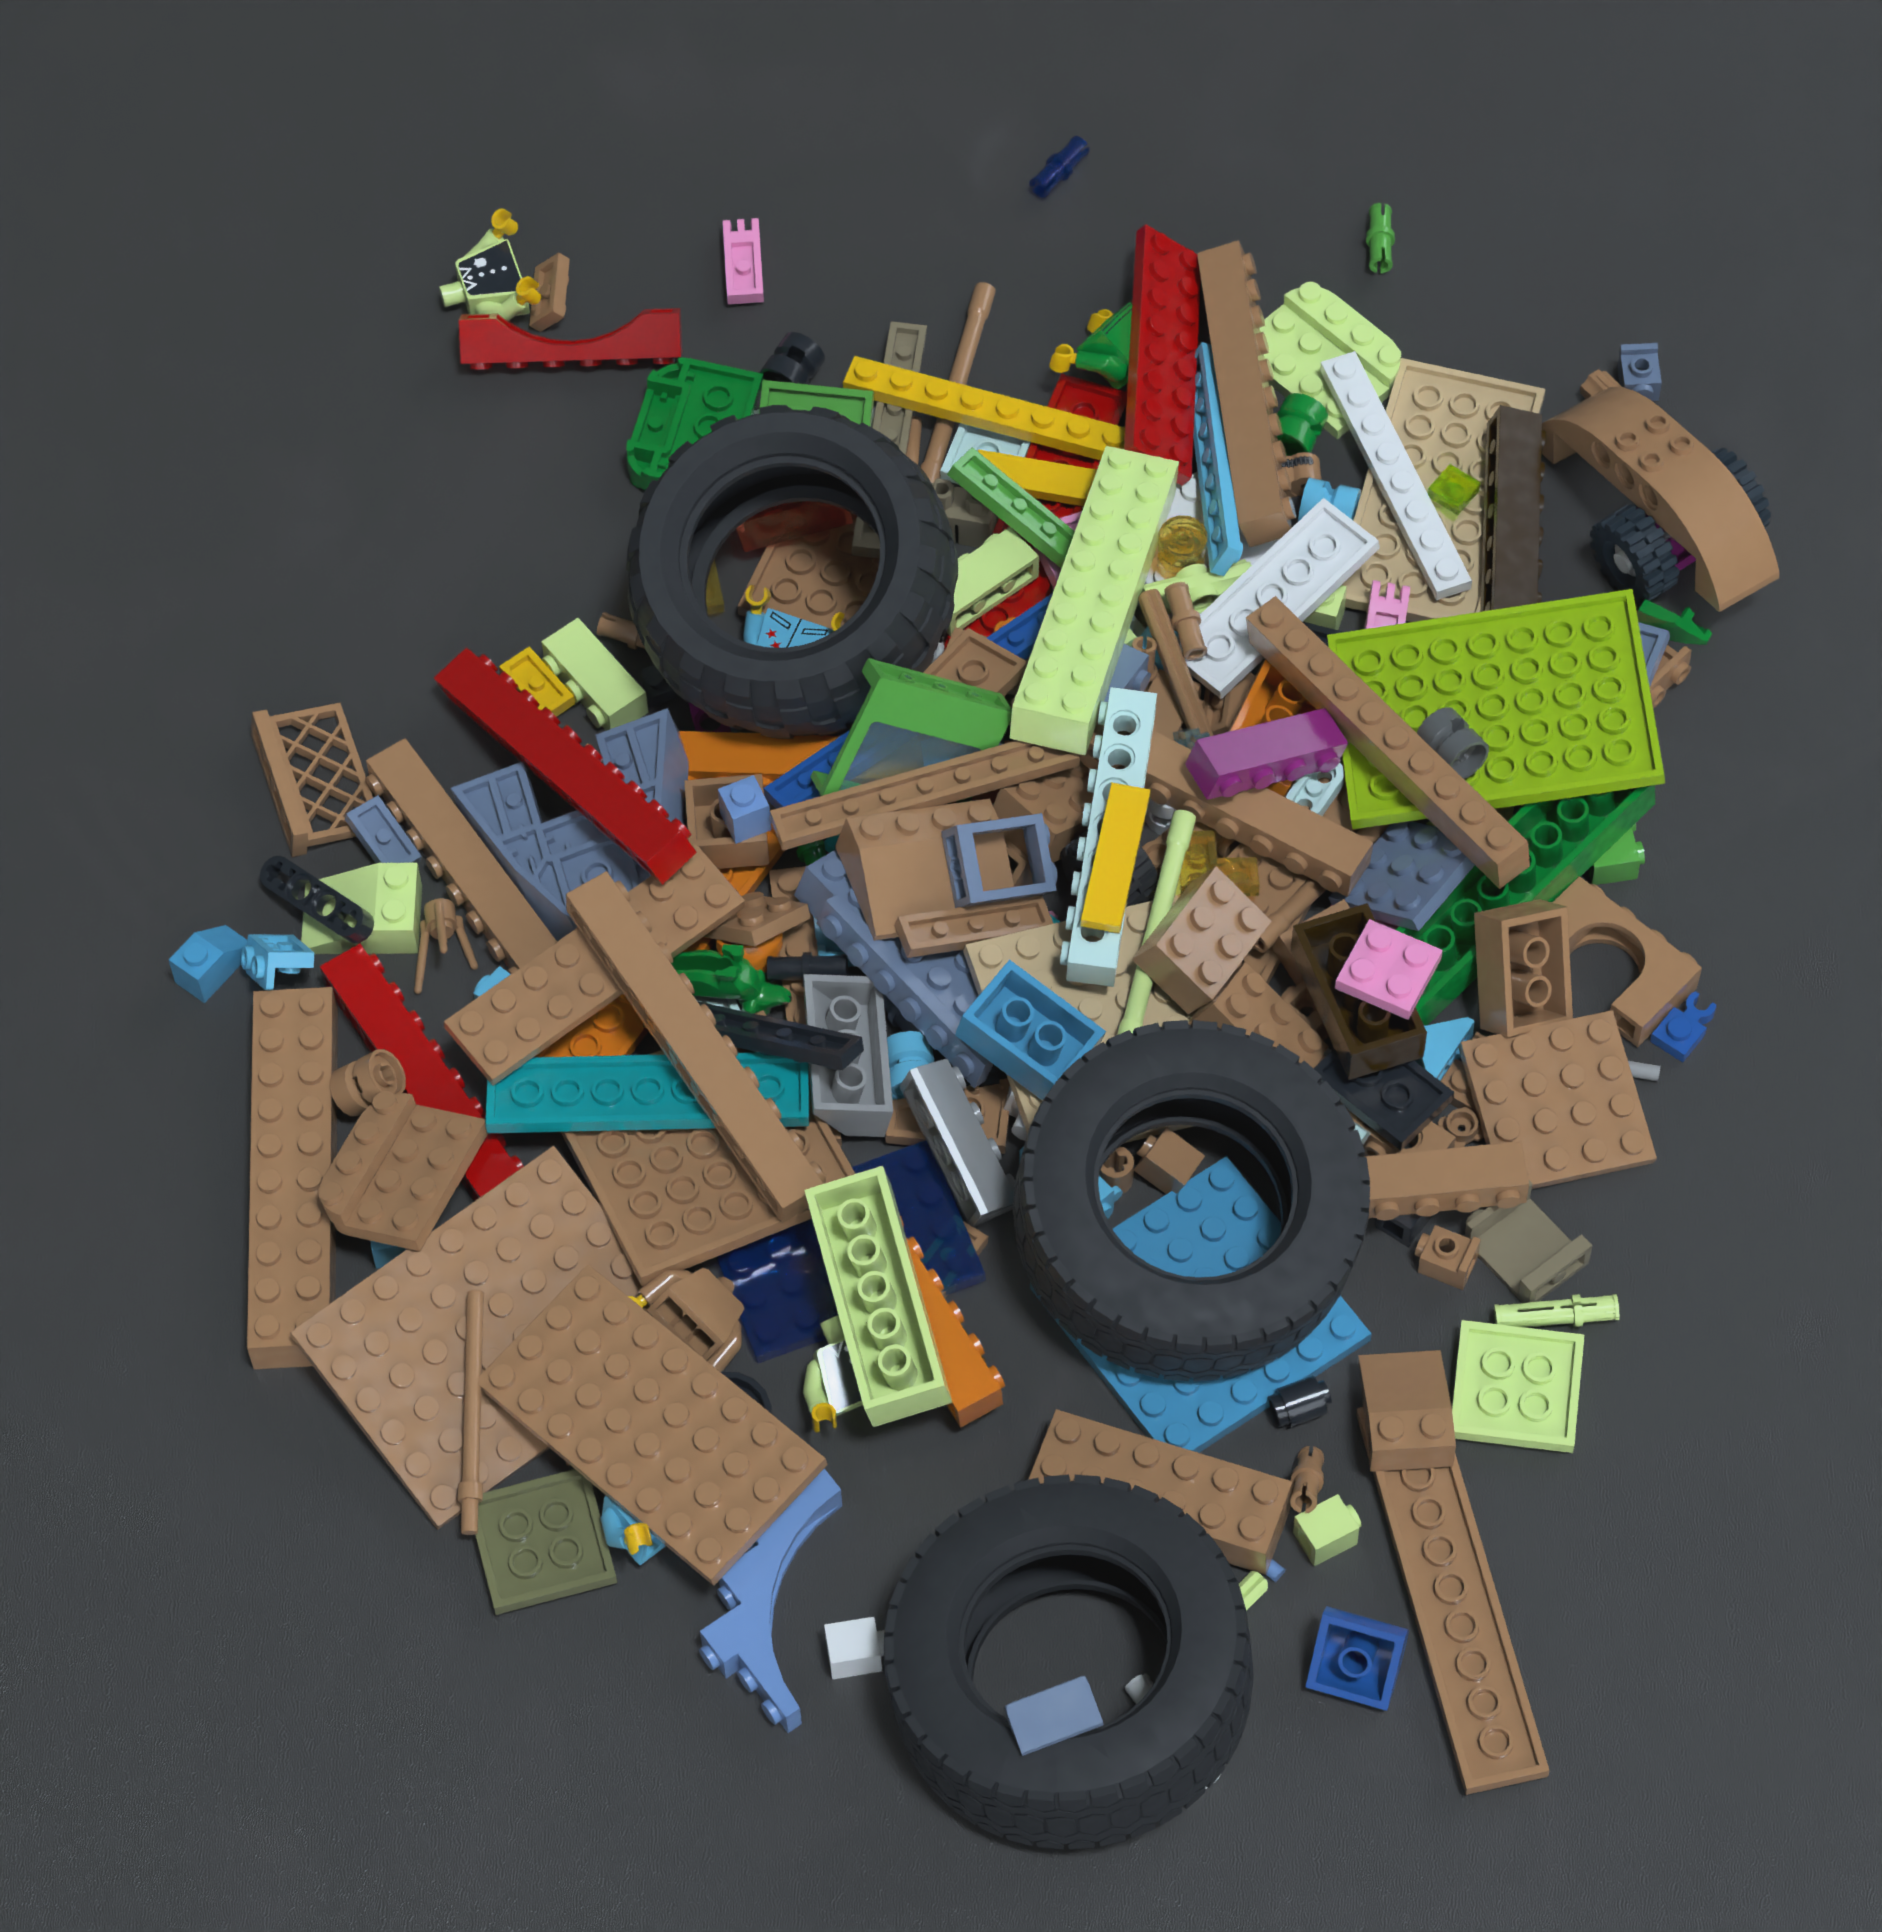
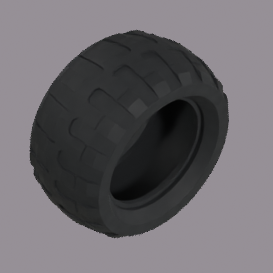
[626,405,958,739]

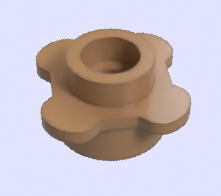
[1438,1107,1484,1148]

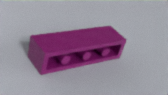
[1185,708,1348,800]

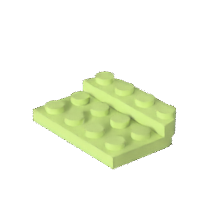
[1260,282,1401,439]

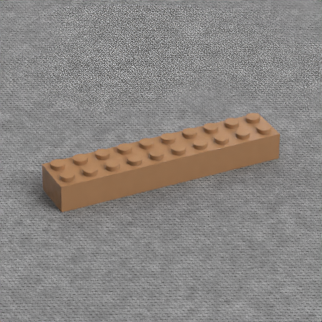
[247,987,338,1369]

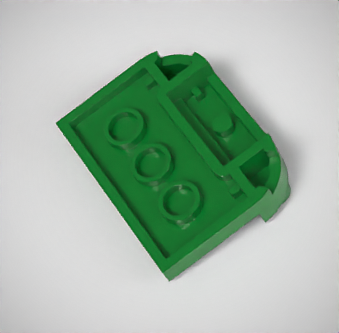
[626,357,763,490]

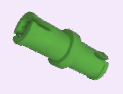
[1366,203,1395,273]

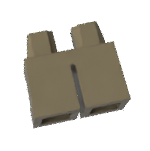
[932,478,999,548]

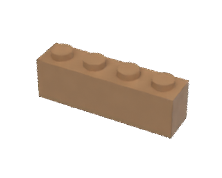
[1365,1141,1529,1220]

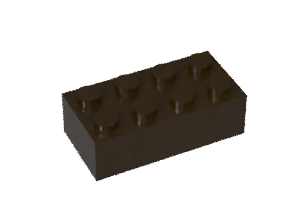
[1290,903,1427,1080]

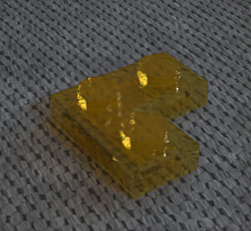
[1179,831,1260,896]

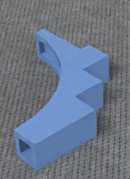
[699,1468,842,1733]

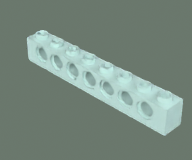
[1060,687,1157,987]

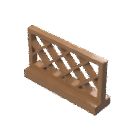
[251,703,373,857]

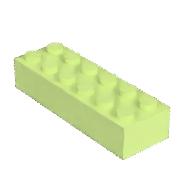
[804,1166,953,1427]

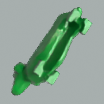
[671,944,792,1015]

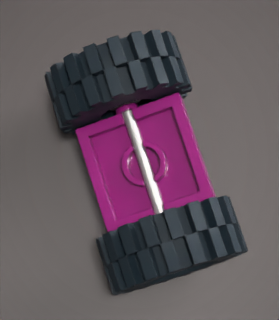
[1589,448,1771,606]

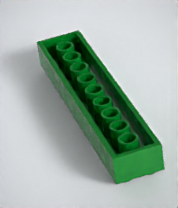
[1396,785,1655,1026]

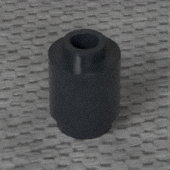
[1268,1375,1332,1427]

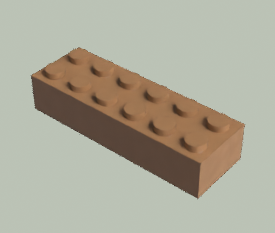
[1028,1409,1293,1575]

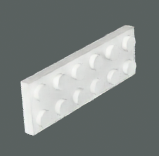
[1177,498,1380,699]

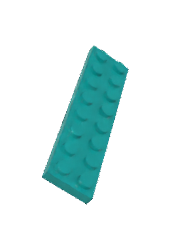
[486,1052,809,1133]

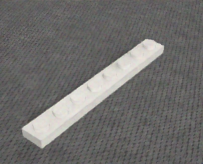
[1320,351,1472,600]

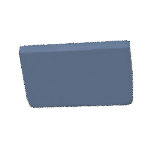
[1004,1676,1104,1756]

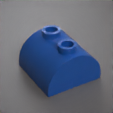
[1305,1606,1409,1711]

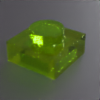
[1428,464,1481,516]

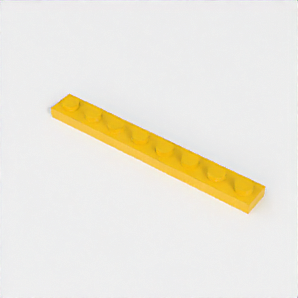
[843,356,1125,461]

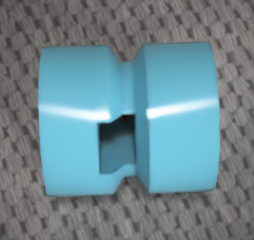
[1298,477,1361,521]
[887,1031,934,1100]

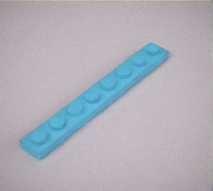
[1193,342,1243,576]

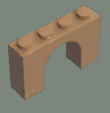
[1552,876,1702,1048]

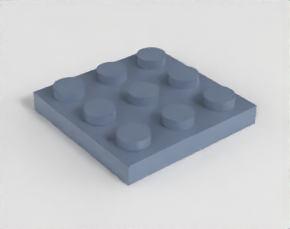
[1328,821,1475,931]

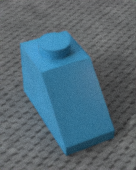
[169,925,247,1003]

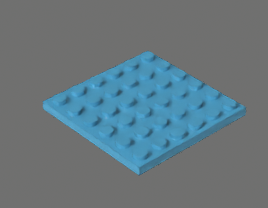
[1030,1156,1372,1453]

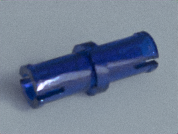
[1029,136,1090,198]

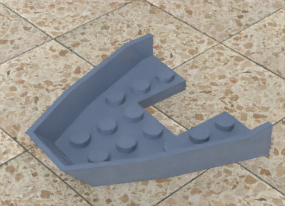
[450,708,689,941]

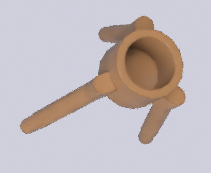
[414,898,478,994]

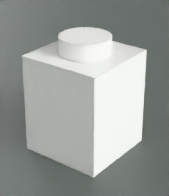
[824,1617,885,1679]

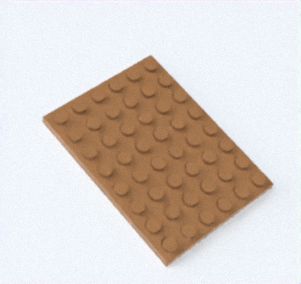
[290,1146,650,1530]

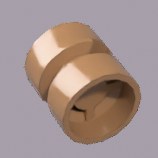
[330,1049,406,1116]

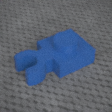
[1650,991,1716,1063]

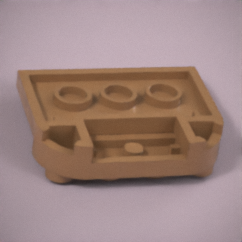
[318,1091,488,1252]

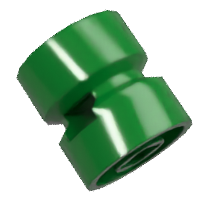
[1277,393,1328,456]

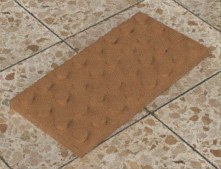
[478,1264,828,1586]

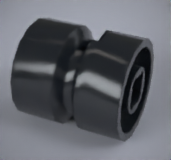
[759,332,825,384]

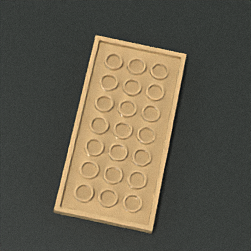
[1342,358,1545,622]

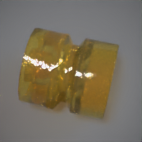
[1157,515,1207,579]

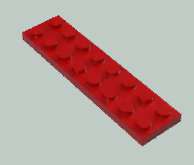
[1124,224,1201,486]

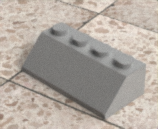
[803,974,893,1137]
[900,1059,1015,1227]

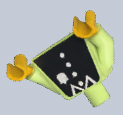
[439,208,541,321]
[803,1315,863,1432]

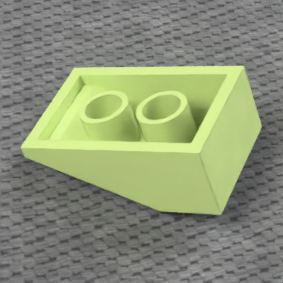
[301,863,422,954]

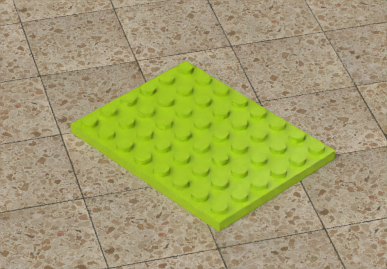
[1327,589,1665,830]

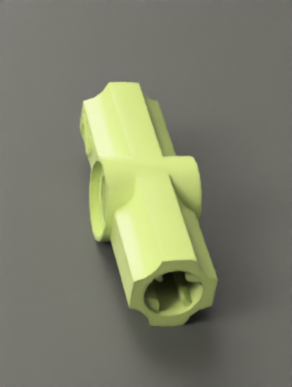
[1140,559,1252,614]

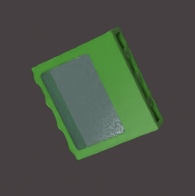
[810,658,1012,805]

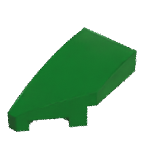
[1637,599,1712,645]

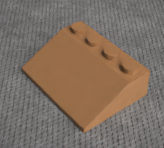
[835,799,1014,941]

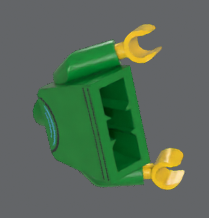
[1049,302,1132,389]

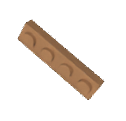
[894,895,1054,958]

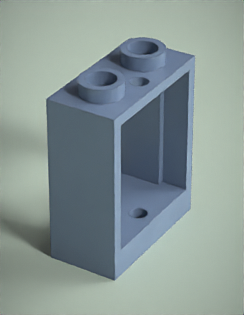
[941,813,1057,908]

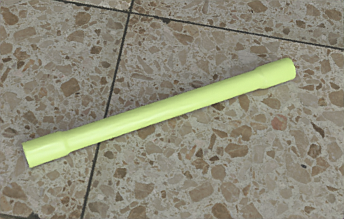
[1117,810,1196,1035]

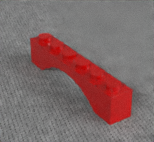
[458,308,683,369]

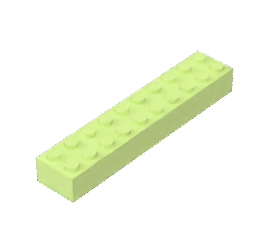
[1010,446,1179,756]

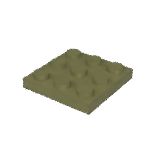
[475,1469,617,1615]

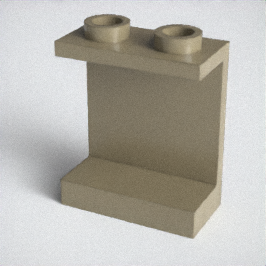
[1464,1180,1592,1303]

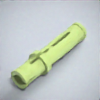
[1494,1294,1620,1328]

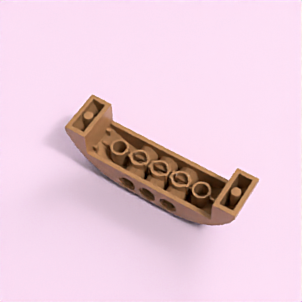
[1541,387,1779,612]

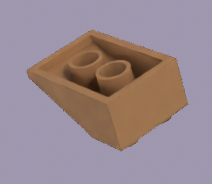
[1358,1350,1456,1471]

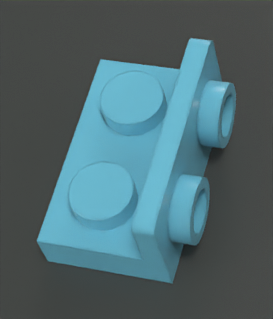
[241,934,314,990]

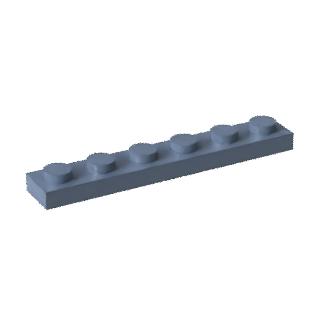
[816,894,993,1088]

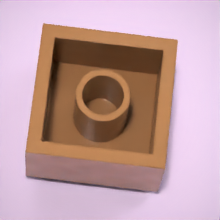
[684,774,770,869]

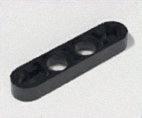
[260,856,374,944]

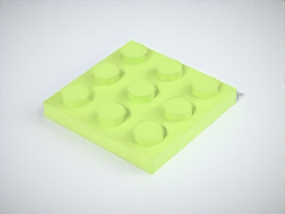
[1452,1320,1584,1453]

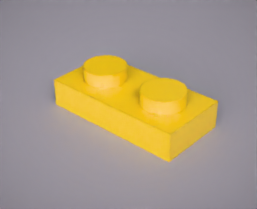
[499,646,575,717]

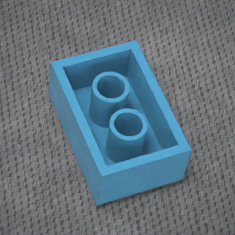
[955,959,1106,1101]

